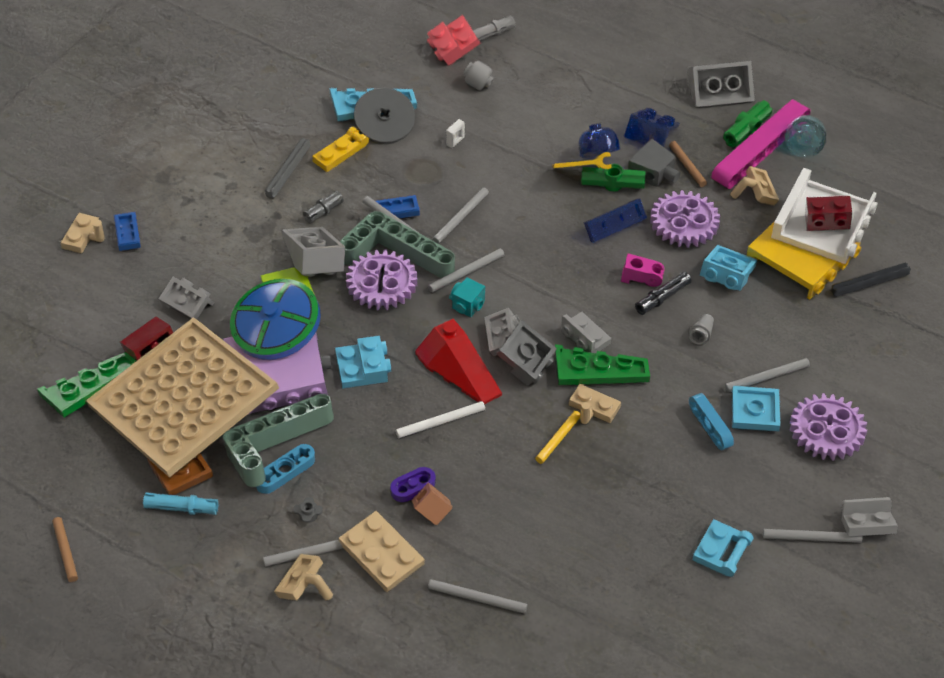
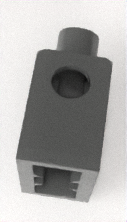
[628,139,681,186]

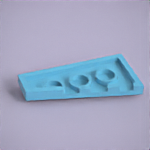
[330,88,417,121]

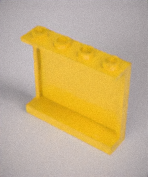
[746,221,861,300]

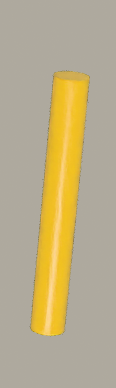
[535,411,581,464]

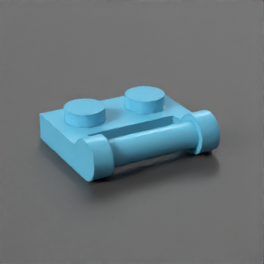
[693,519,754,577]

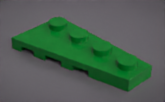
[555,344,650,385]
[37,352,136,418]

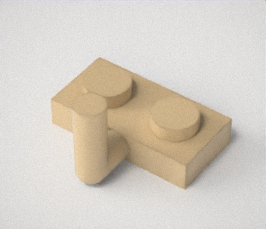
[730,166,779,206]
[61,213,105,253]
[569,384,621,424]
[274,554,333,601]

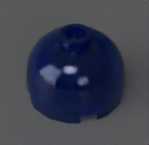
[578,123,620,158]

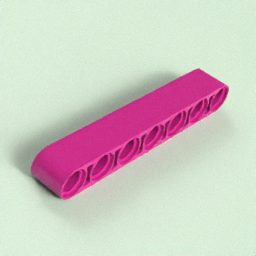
[711,100,811,189]

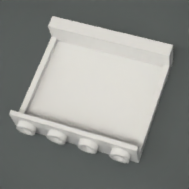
[771,168,878,264]

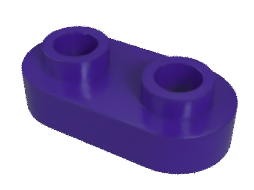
[390,467,436,502]

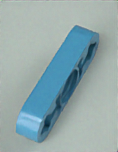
[689,393,734,450]
[256,444,315,494]

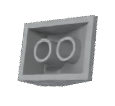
[282,227,345,277]

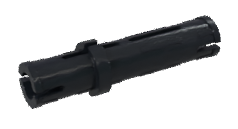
[635,271,691,315]

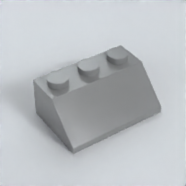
[687,61,755,107]

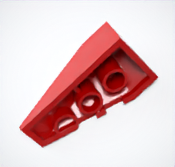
[415,318,502,404]

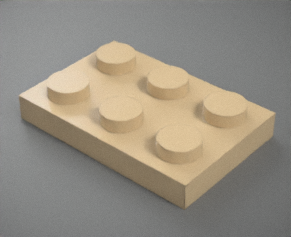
[339,511,425,592]

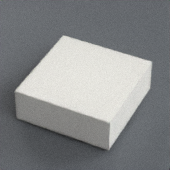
[446,119,465,148]

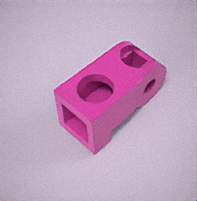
[620,253,665,287]

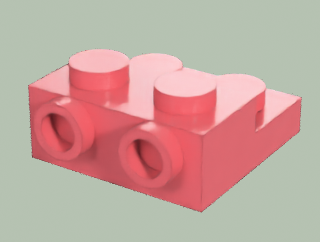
[427,15,481,66]

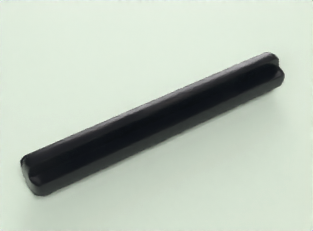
[831,262,911,297]

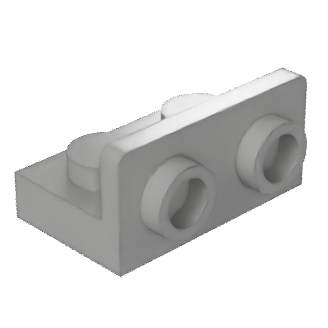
[159,276,215,319]
[484,308,520,356]
[561,312,612,353]
[841,497,898,537]

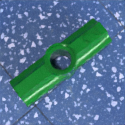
[723,100,773,148]
[581,164,646,192]

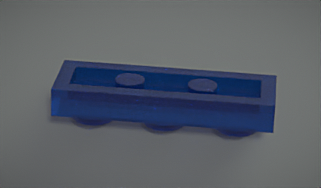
[583,198,647,242]

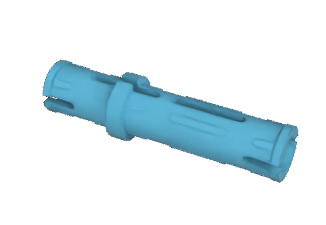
[143,492,219,515]

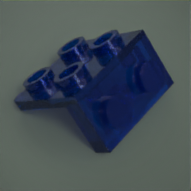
[624,108,680,147]

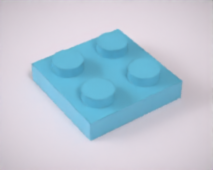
[732,386,780,431]

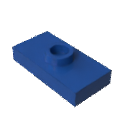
[376,195,420,218]
[114,212,141,251]

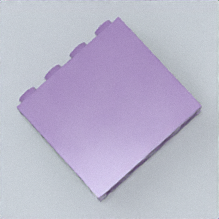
[223,333,328,415]

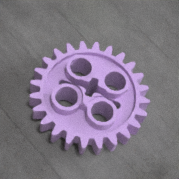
[650,190,720,248]
[346,250,417,310]
[790,393,867,461]

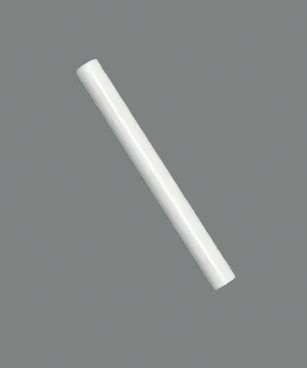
[396,401,485,438]

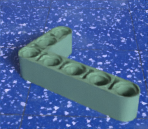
[340,211,455,278]
[223,394,334,487]

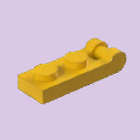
[313,127,369,172]

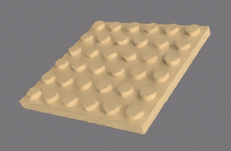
[86,317,279,477]

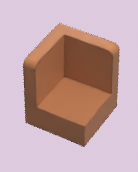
[412,482,452,525]

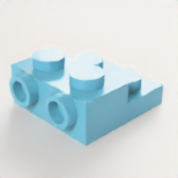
[700,245,757,291]
[335,336,391,388]

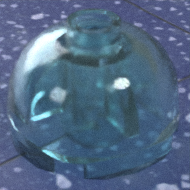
[785,115,826,157]

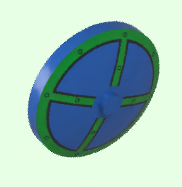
[230,279,321,360]

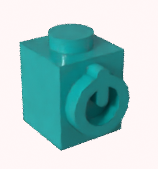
[449,277,485,317]

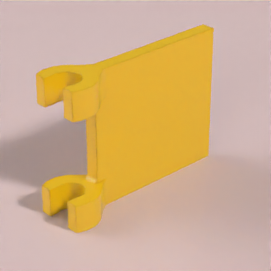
[552,152,612,169]

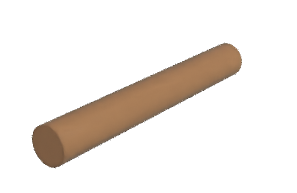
[669,141,707,187]
[52,517,78,582]

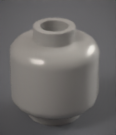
[463,61,494,91]

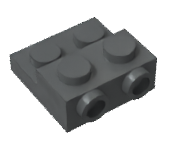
[496,320,557,386]

